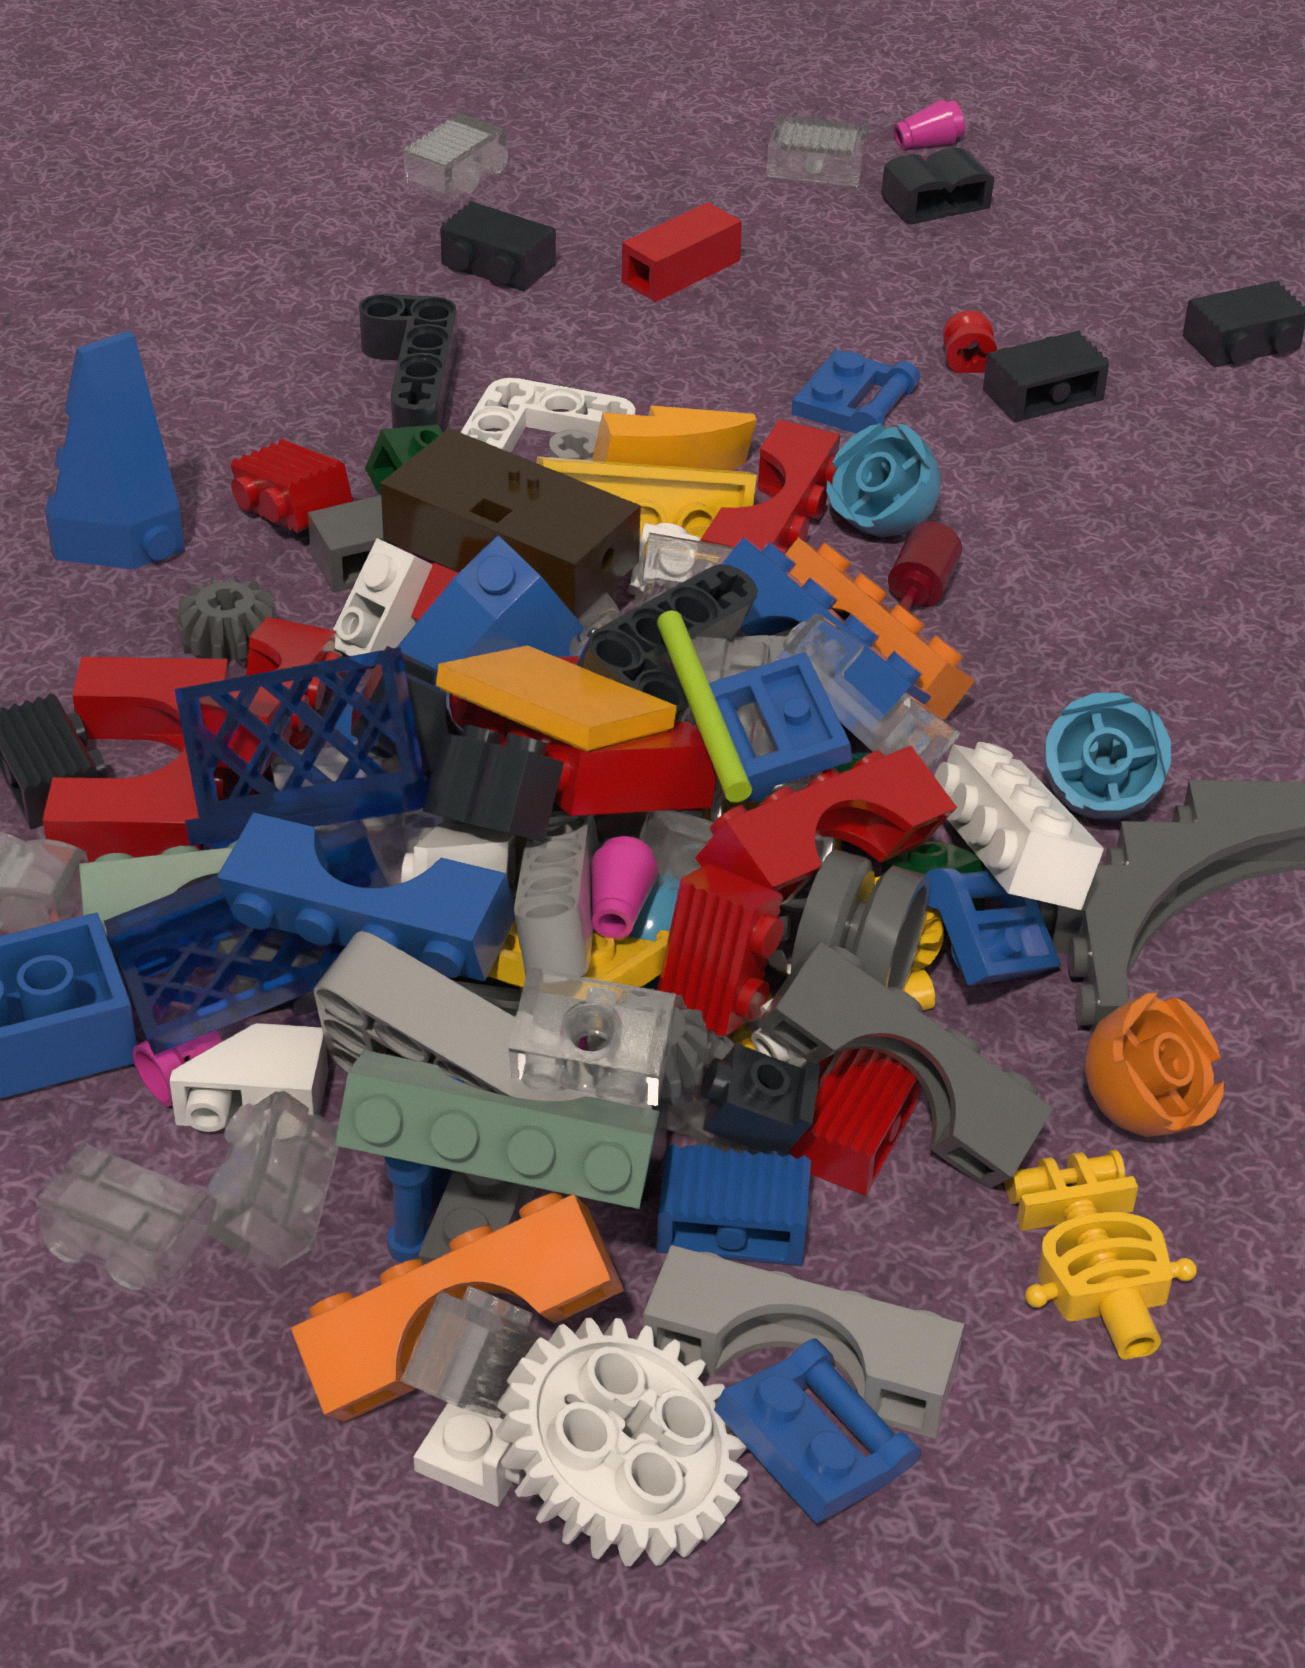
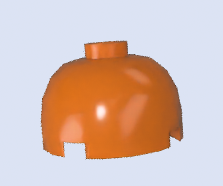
[1084,993,1224,1137]

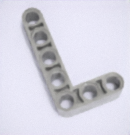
[401,803,599,986]
[314,931,653,1110]

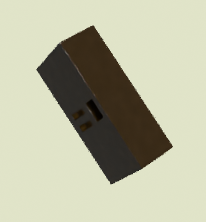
[381,428,641,618]

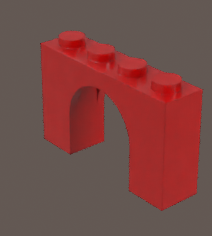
[449,656,717,816]
[42,657,230,865]

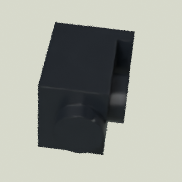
[700,1043,820,1157]

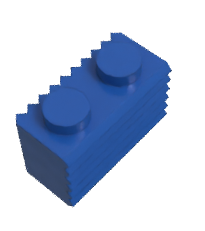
[656,1144,811,1266]

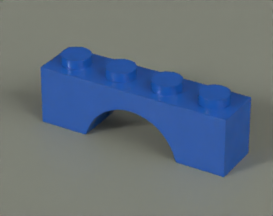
[722,537,932,753]
[217,812,515,982]

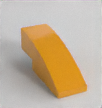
[592,405,757,470]

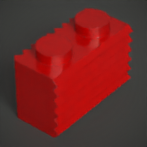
[231,438,353,533]
[656,863,784,1036]
[788,1049,922,1196]

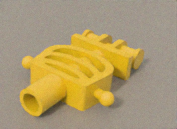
[1004,1149,1197,1360]

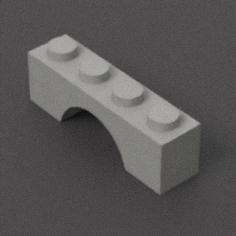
[643,1245,965,1439]

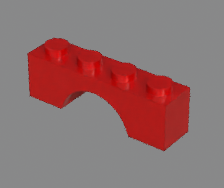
[700,419,840,572]
[188,617,342,776]
[695,745,957,907]

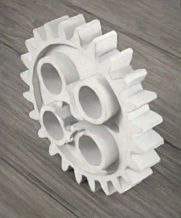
[495,1318,748,1566]

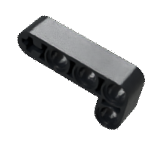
[359,294,458,430]
[576,564,758,722]

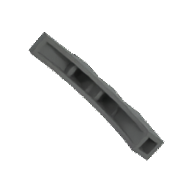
[1036,780,1305,1036]

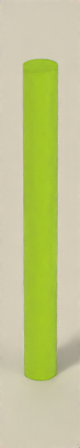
[657,611,752,802]

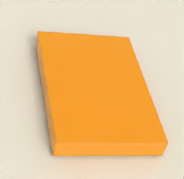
[436,645,677,751]

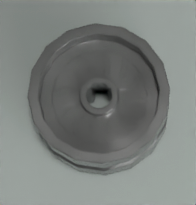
[790,849,930,991]

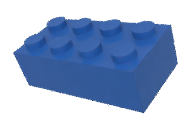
[0,912,137,1098]

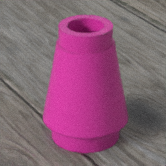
[893,99,965,150]
[591,836,659,939]

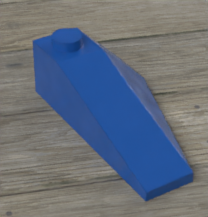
[45,330,185,569]
[333,535,589,743]

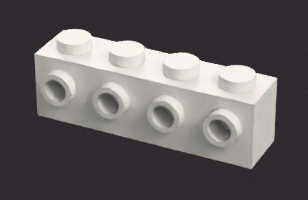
[934,742,1104,910]

